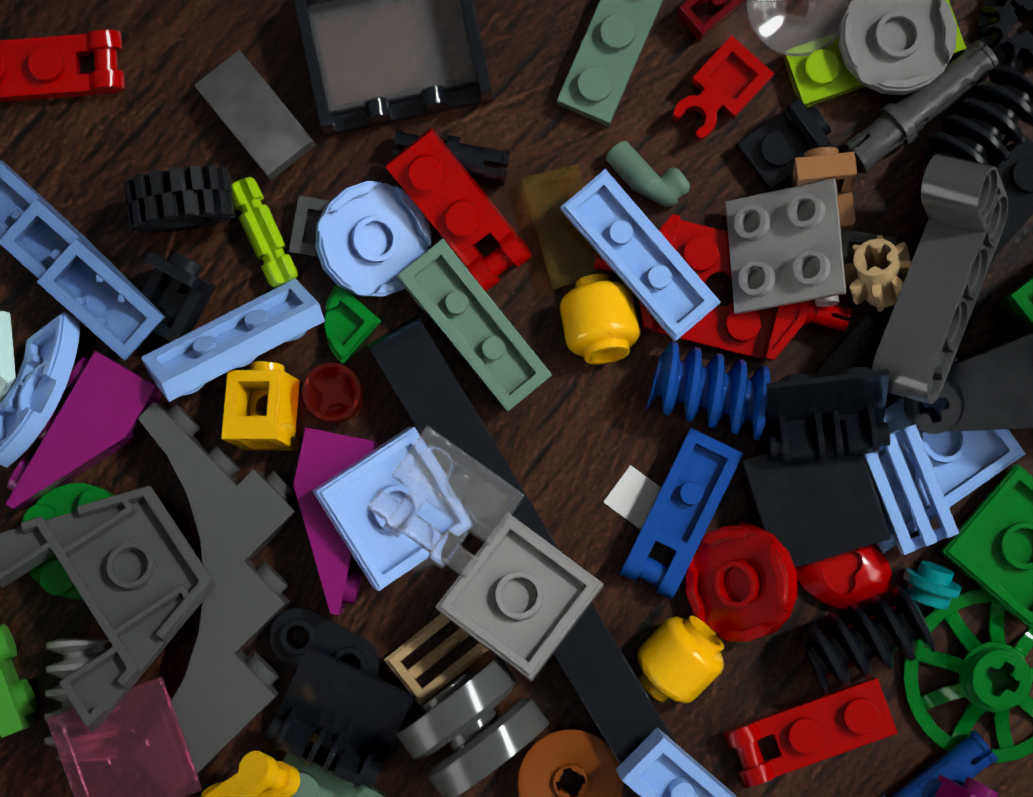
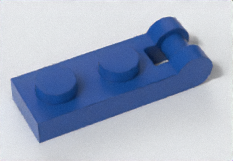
[619,428,744,600]

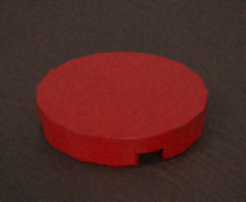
[685,524,798,642]

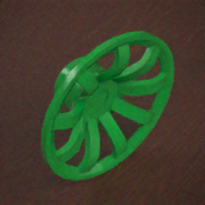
[903,589,1033,763]

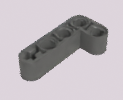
[872,154,1008,404]

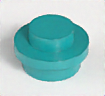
[903,561,962,609]

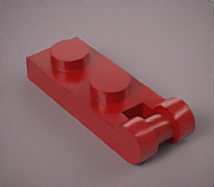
[0,30,125,102]
[385,127,532,292]
[723,677,898,788]

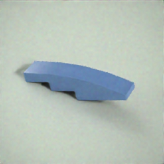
[0,160,165,361]

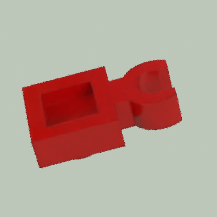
[672,35,774,142]

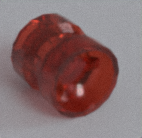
[302,363,365,424]

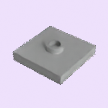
[435,513,603,682]

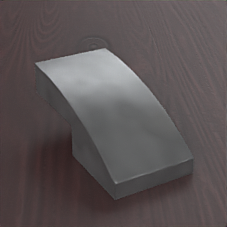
[194,50,316,181]

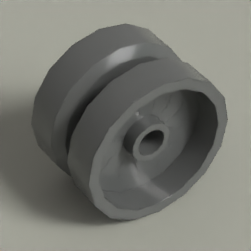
[396,656,549,797]

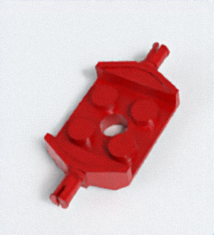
[594,214,851,362]

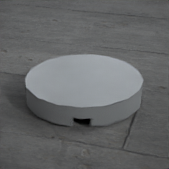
[838,0,957,95]

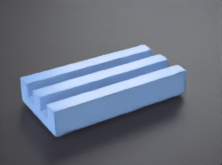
[864,424,959,555]

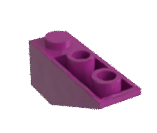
[6,351,163,509]
[293,427,378,615]

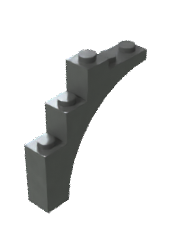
[132,402,300,797]

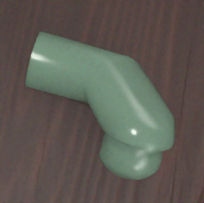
[606,141,690,207]

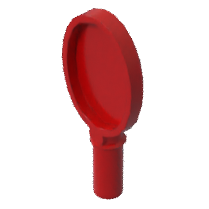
[738,520,892,610]

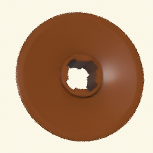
[518,729,624,797]

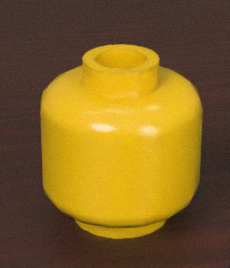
[560,274,641,364]
[637,616,724,704]

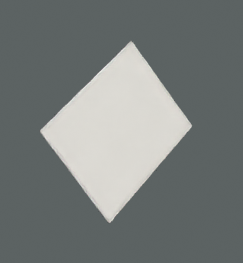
[604,465,661,529]

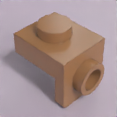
[791,147,857,229]

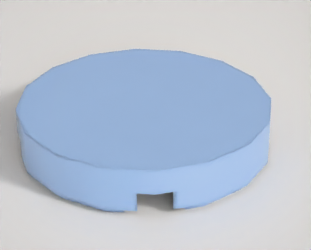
[315,181,431,297]

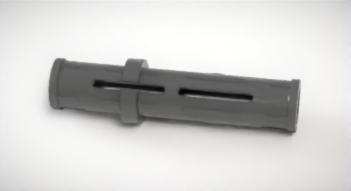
[842,40,999,174]

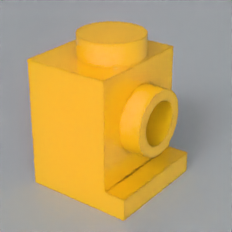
[221,361,300,451]

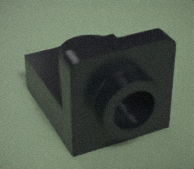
[736,98,831,192]

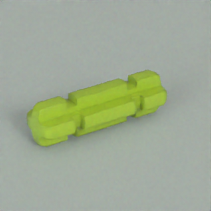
[231,177,298,288]

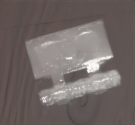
[367,426,525,578]

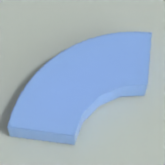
[0,312,80,468]

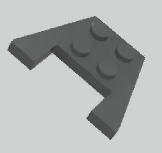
[0,486,216,732]

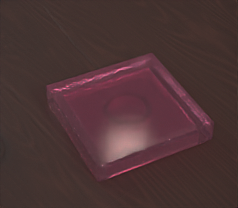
[46,675,203,797]

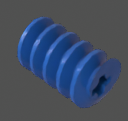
[646,341,771,440]

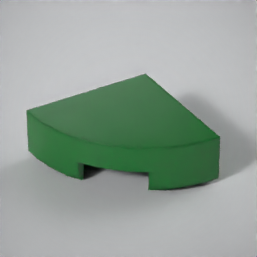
[324,285,382,365]

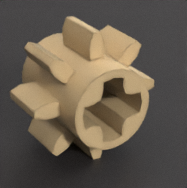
[844,235,912,312]

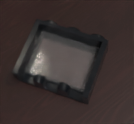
[294,0,493,137]

